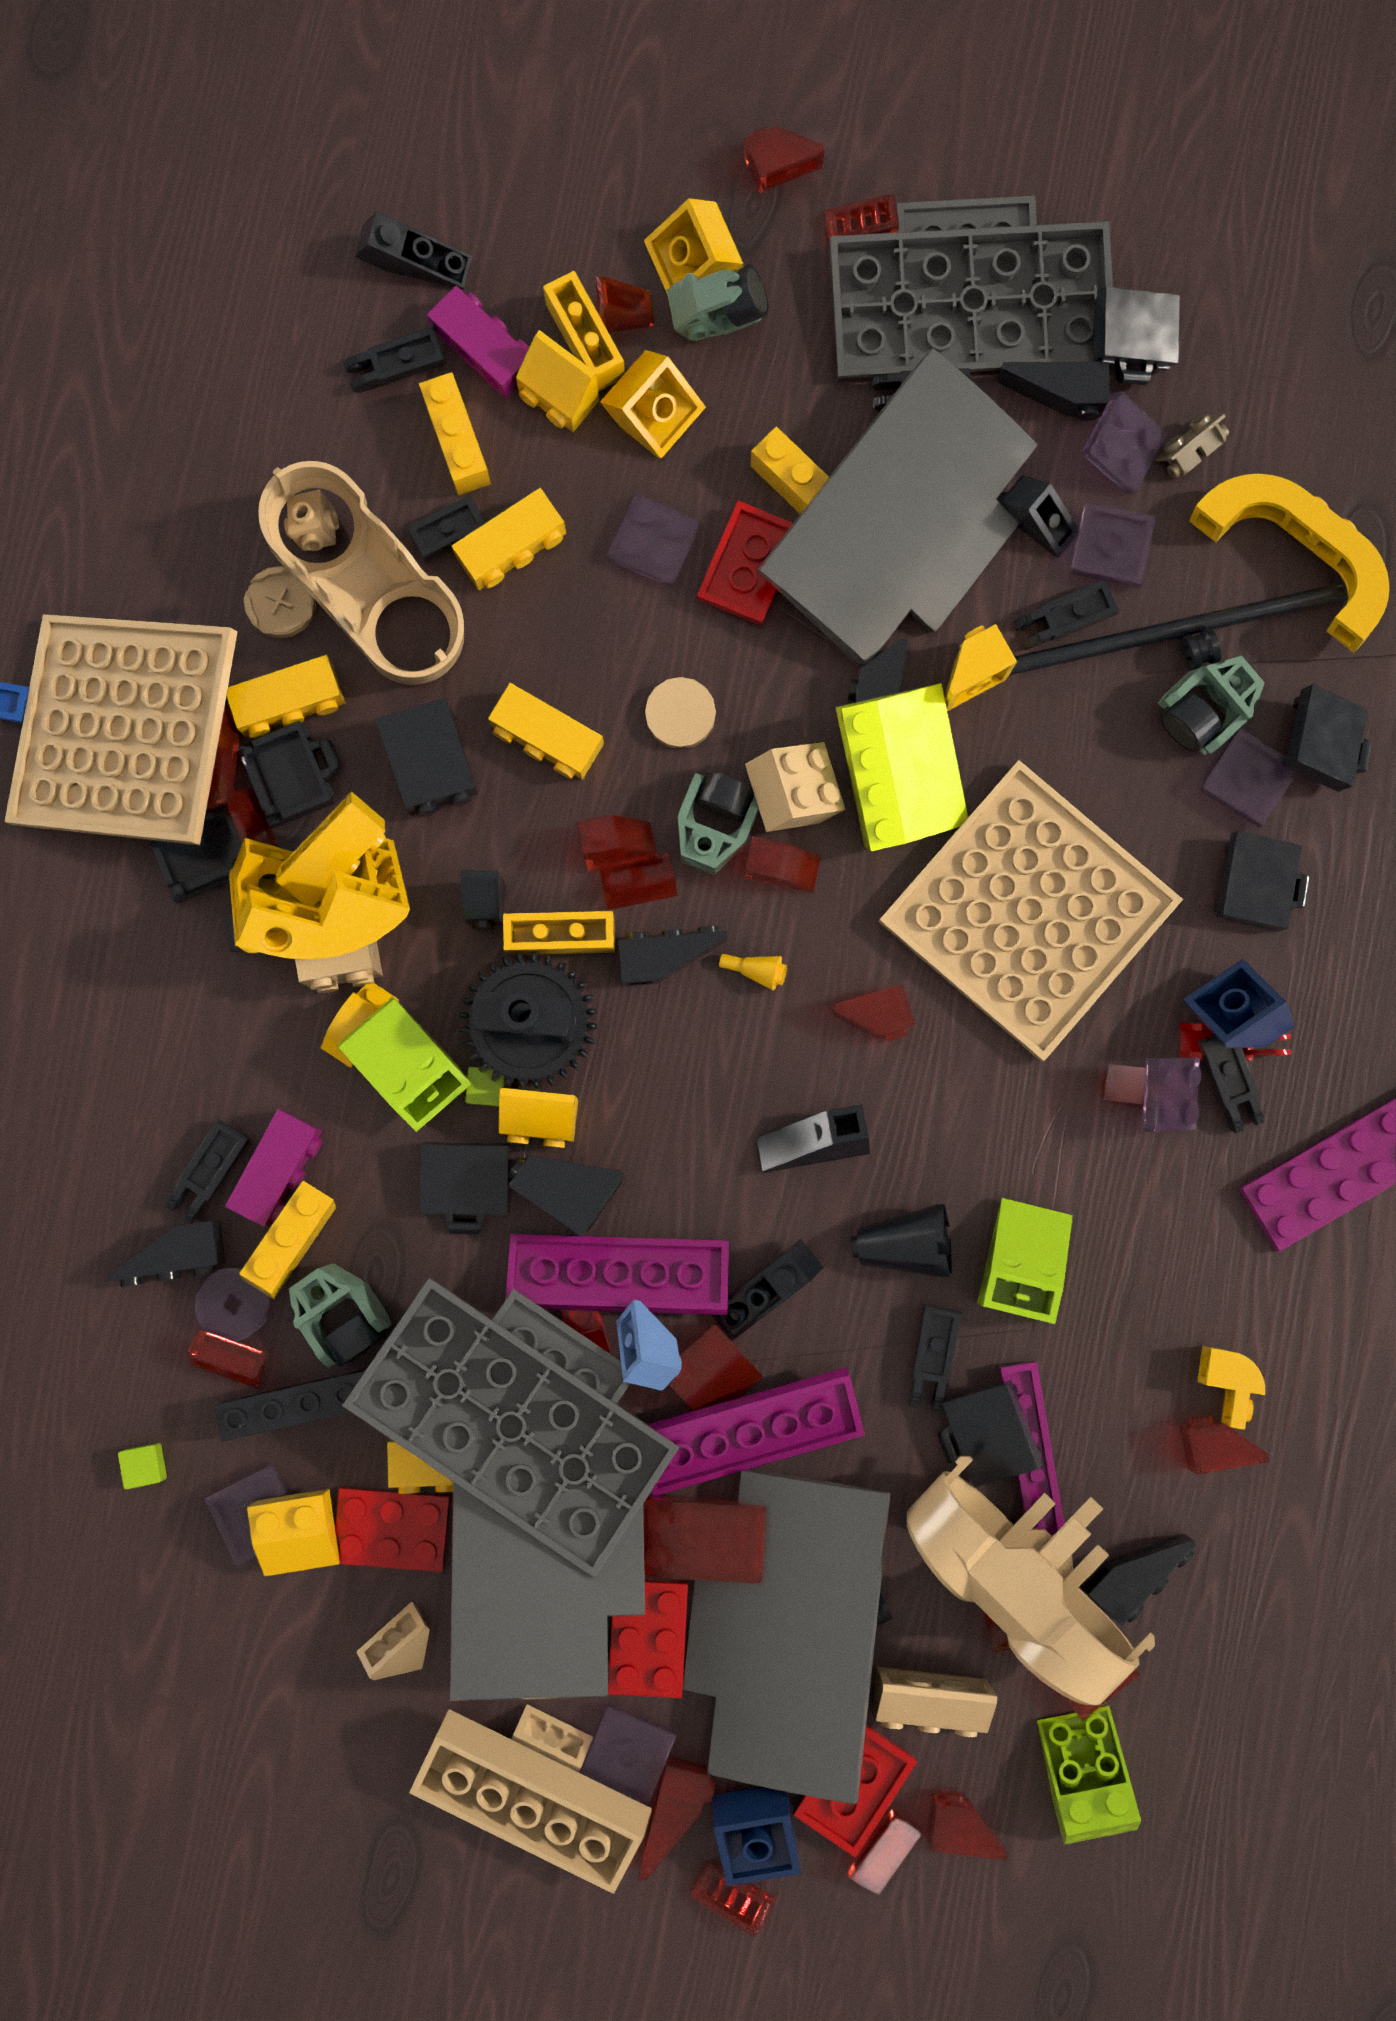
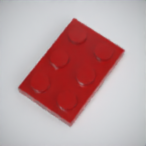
[697,501,793,626]
[335,1486,451,1572]
[608,1579,688,1698]
[793,1724,917,1858]

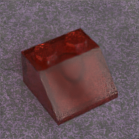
[669,1321,763,1411]

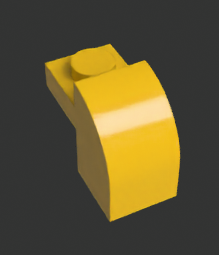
[321,983,399,1068]
[1197,1346,1265,1430]

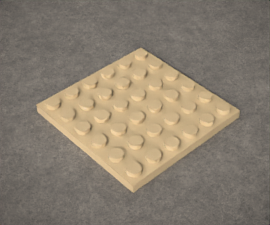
[5,614,237,845]
[878,760,1183,1062]

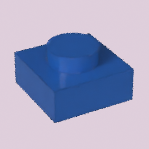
[0,682,29,724]

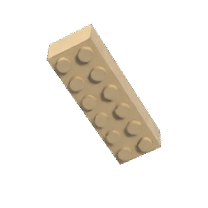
[409,1709,652,1894]

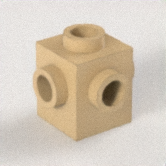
[284,489,339,551]

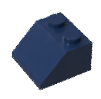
[1183,959,1294,1048]
[712,1787,801,1886]

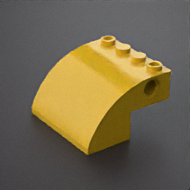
[229,838,410,960]

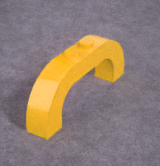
[1189,474,1389,653]

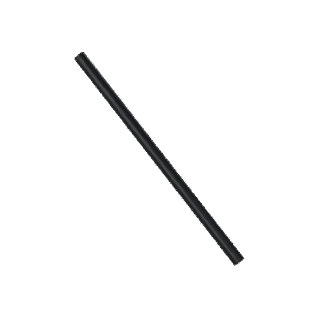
[1009,582,1348,676]

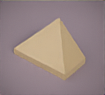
[356,1602,430,1680]
[511,1704,593,1772]

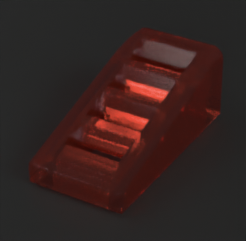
[824,195,899,245]
[690,1861,777,1937]

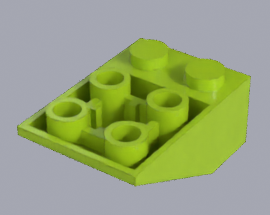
[337,997,471,1132]
[977,1198,1073,1324]
[1037,1706,1141,1845]

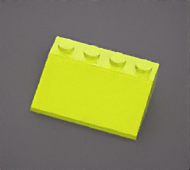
[836,683,968,851]

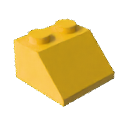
[644,198,743,295]
[516,330,599,433]
[600,350,706,459]
[944,624,1017,711]
[499,1088,578,1148]
[247,1489,340,1576]

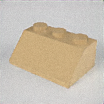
[872,1667,998,1737]

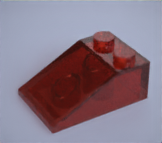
[644,1494,766,1583]

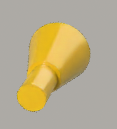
[719,954,787,991]

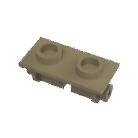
[1155,413,1229,478]

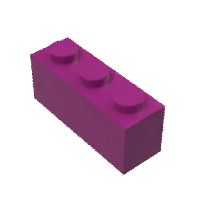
[426,286,529,399]
[225,1109,323,1227]

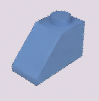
[616,1300,682,1391]

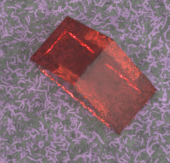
[595,275,655,332]

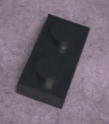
[407,495,485,561]

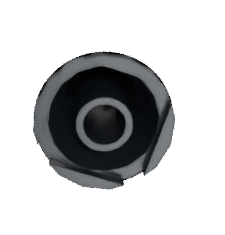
[851,1204,952,1278]

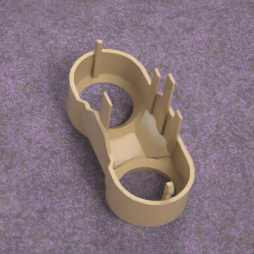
[258,461,464,685]
[906,1456,1155,1705]

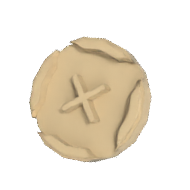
[244,566,316,638]
[645,677,716,748]

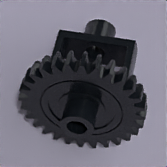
[459,952,598,1090]

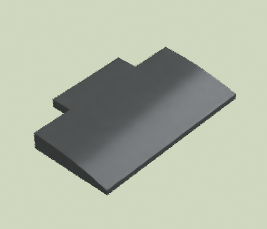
[828,196,1113,379]
[757,348,1038,664]
[342,1278,680,1578]
[683,1469,890,1804]
[450,1482,645,1701]

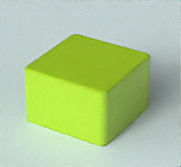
[465,1067,506,1107]
[118,1442,167,1489]

